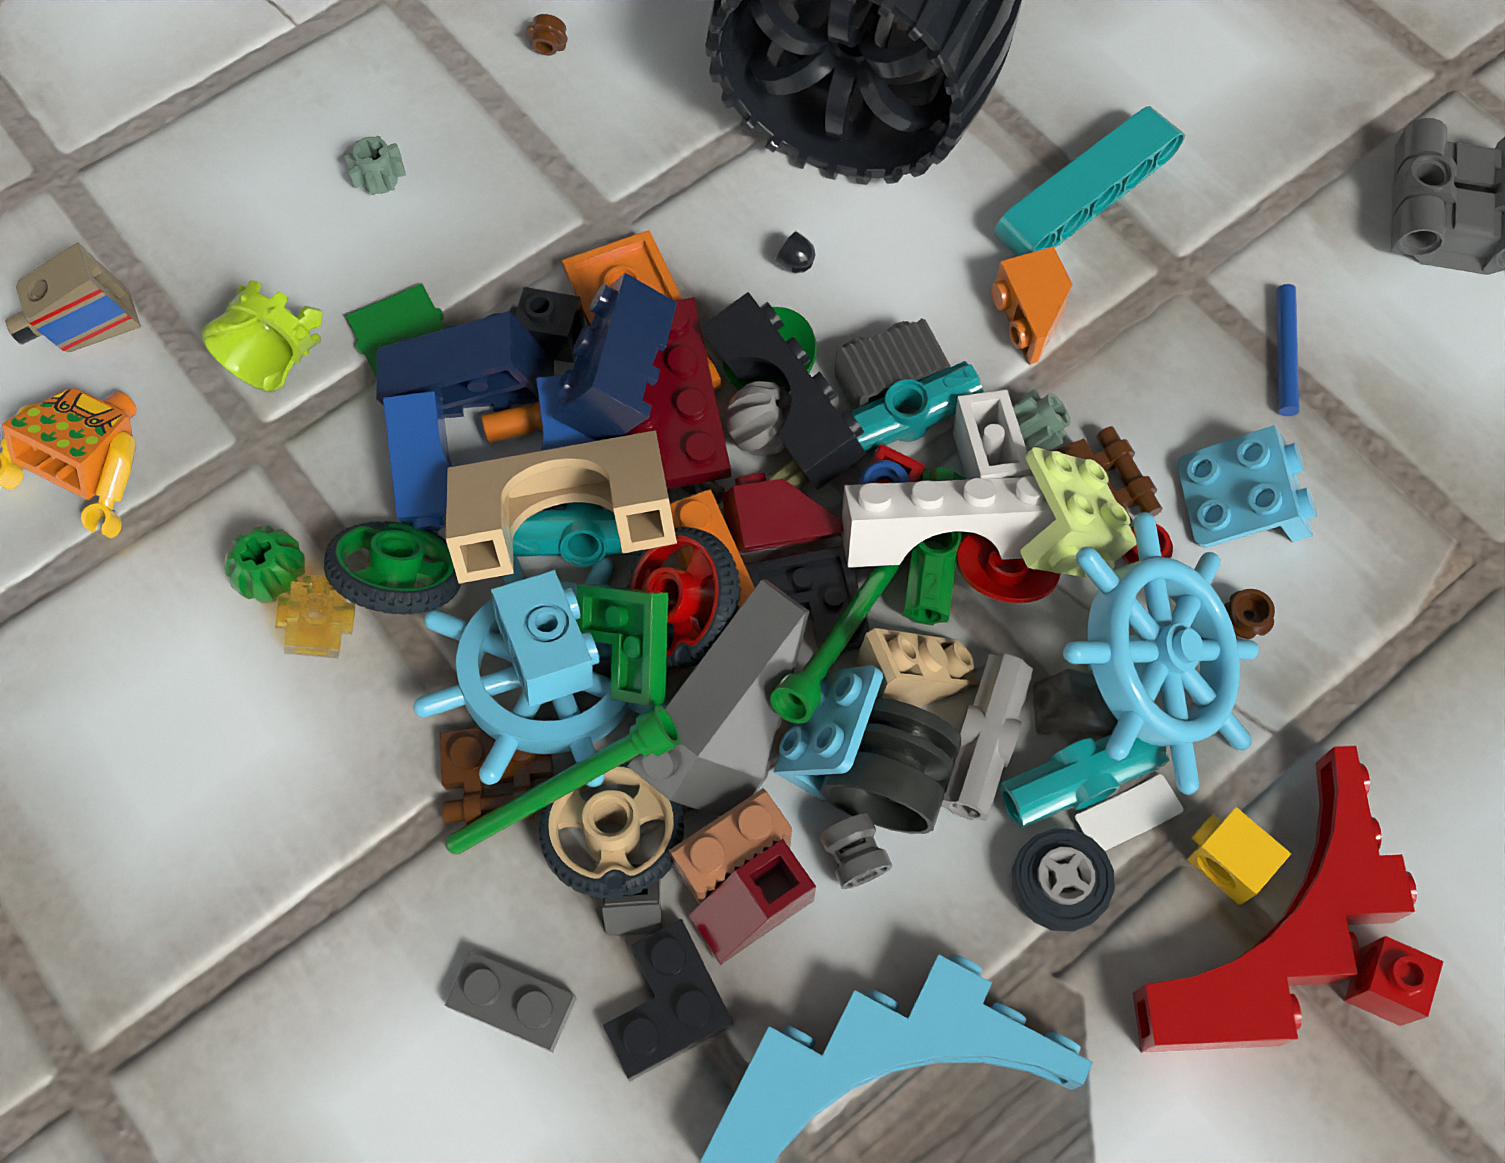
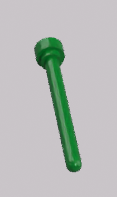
[770,559,904,724]
[445,705,681,855]

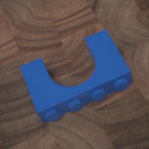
[383,374,596,531]

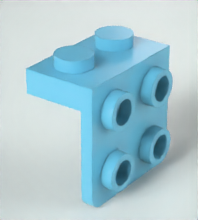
[1177,425,1317,548]
[773,665,883,801]

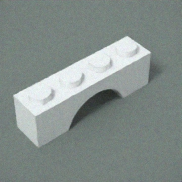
[841,476,1056,567]

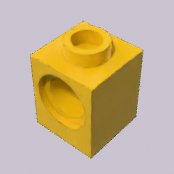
[1187,807,1291,906]

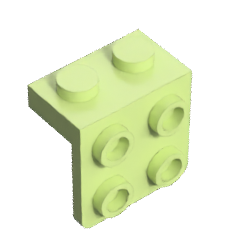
[1020,447,1137,579]

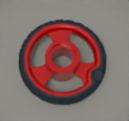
[626,527,741,668]

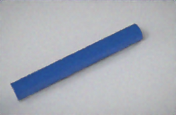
[1276,284,1299,416]

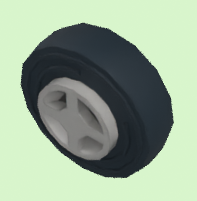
[1012,828,1115,932]

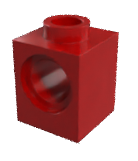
[1344,936,1444,1026]

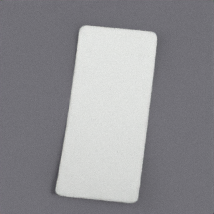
[1075,774,1184,851]

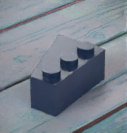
[553,273,677,441]
[376,311,555,418]

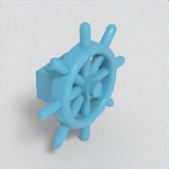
[413,556,674,787]

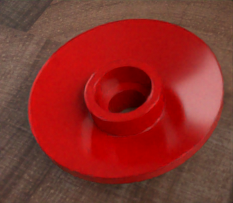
[956,533,1061,603]

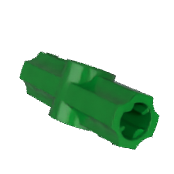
[903,467,966,626]

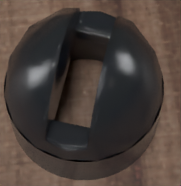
[775,231,816,274]

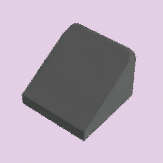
[602,864,662,936]

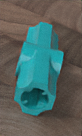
[850,361,984,454]
[513,502,642,567]
[999,735,1170,830]

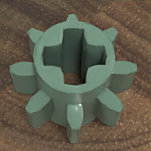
[345,136,406,195]
[1013,389,1071,451]

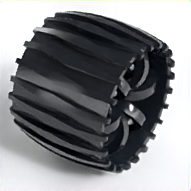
[705,0,1022,185]

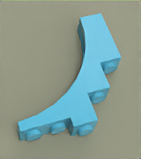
[700,954,1093,1163]

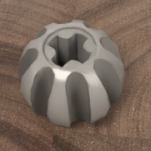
[725,381,792,456]

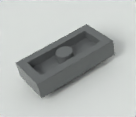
[445,951,577,1053]

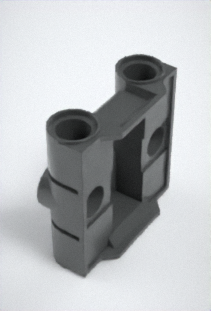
[1391,118,1505,275]

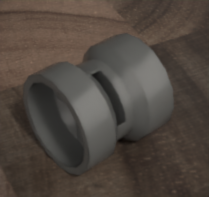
[819,813,893,889]

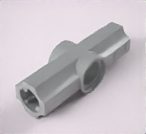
[941,653,1033,821]

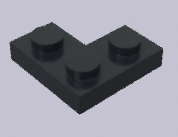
[747,546,870,652]
[603,919,734,1081]

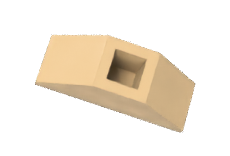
[855,628,979,708]

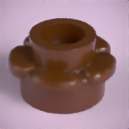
[525,14,568,56]
[1224,589,1275,639]

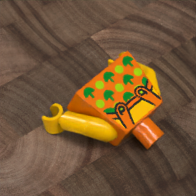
[0,388,137,538]

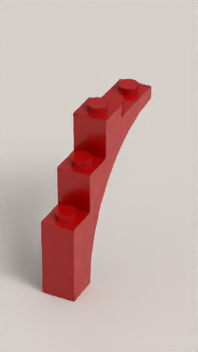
[1132,746,1417,1053]

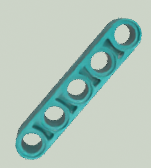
[994,106,1185,256]

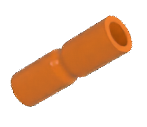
[481,402,543,444]

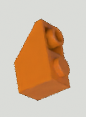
[991,246,1073,365]

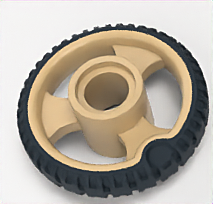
[539,761,684,899]

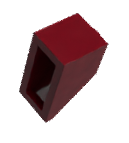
[722,473,844,554]

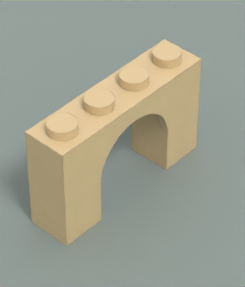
[446,430,677,584]

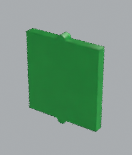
[346,283,445,378]

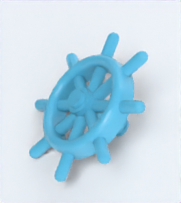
[1063,512,1259,795]

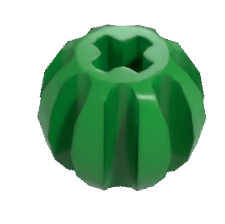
[224,525,305,603]

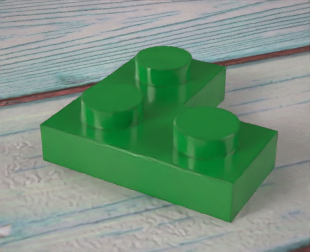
[576,584,668,706]

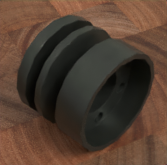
[821,697,961,834]

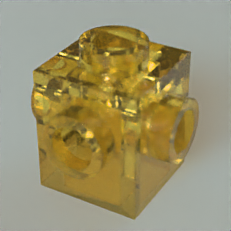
[275,576,355,659]

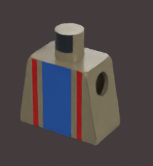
[5,243,141,352]

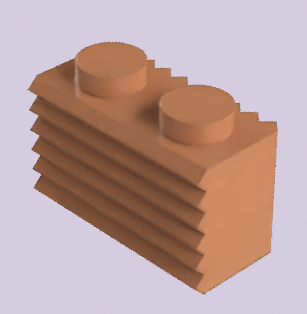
[669,788,792,905]

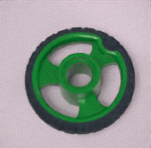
[324,521,462,615]

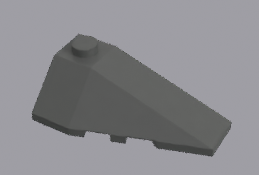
[628,579,809,816]

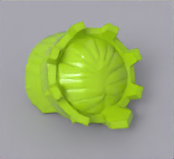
[200,280,323,393]

